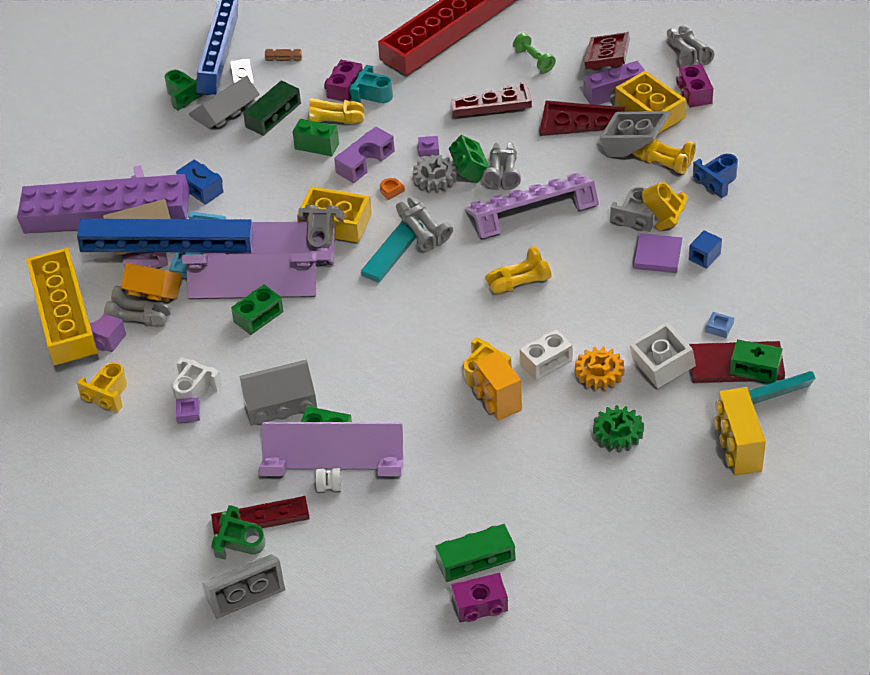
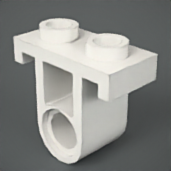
[173,357,222,400]

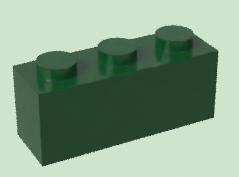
[243,80,301,136]

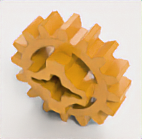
[575,346,625,390]

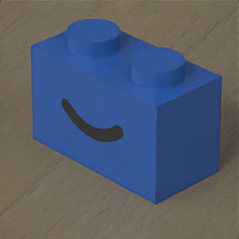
[176,159,224,205]

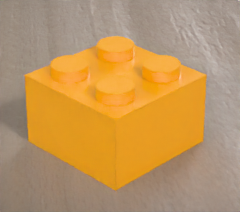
[121,262,182,302]
[472,350,522,421]

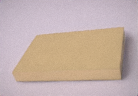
[103,199,171,256]

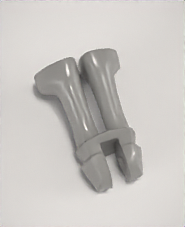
[667,25,715,67]
[482,143,521,190]
[396,196,453,251]
[104,286,171,327]

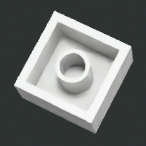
[629,321,696,389]

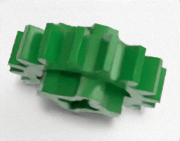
[593,405,644,452]

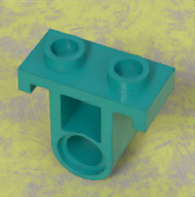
[349,65,393,103]

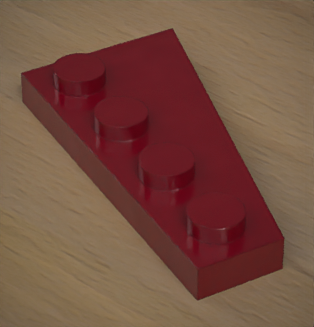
[451,81,532,117]
[540,100,625,136]

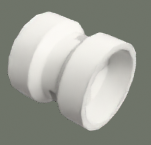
[316,468,342,492]

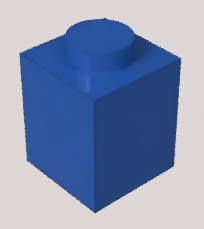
[689,230,722,269]

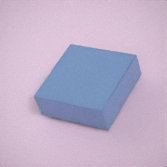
[705,312,734,338]

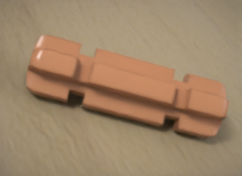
[265,49,302,61]

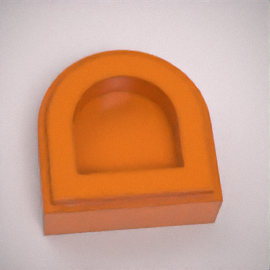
[380,178,405,200]

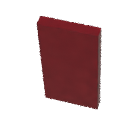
[689,341,785,383]

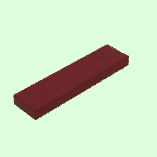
[211,496,310,535]

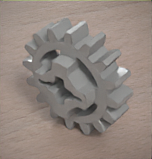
[413,155,457,192]

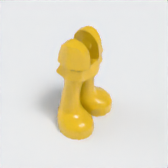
[309,98,364,125]
[633,139,696,174]
[485,246,552,294]

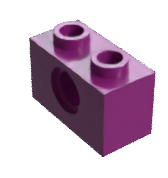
[451,573,508,623]

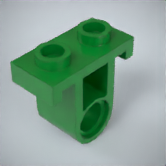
[164,69,204,111]
[211,505,266,560]

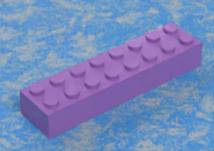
[17,174,190,234]

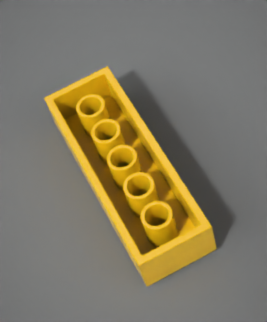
[26,247,98,366]

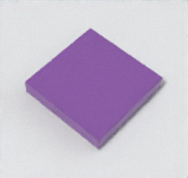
[634,233,682,273]

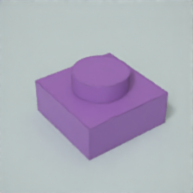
[418,136,439,157]
[176,397,200,423]

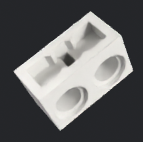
[520,329,573,380]

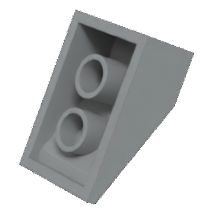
[599,111,670,157]

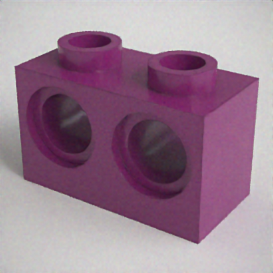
[324,59,363,102]
[676,64,714,108]

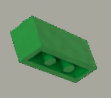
[435,523,516,582]

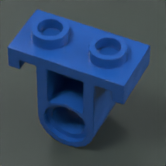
[692,153,738,199]

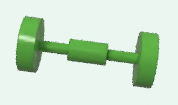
[513,33,556,73]

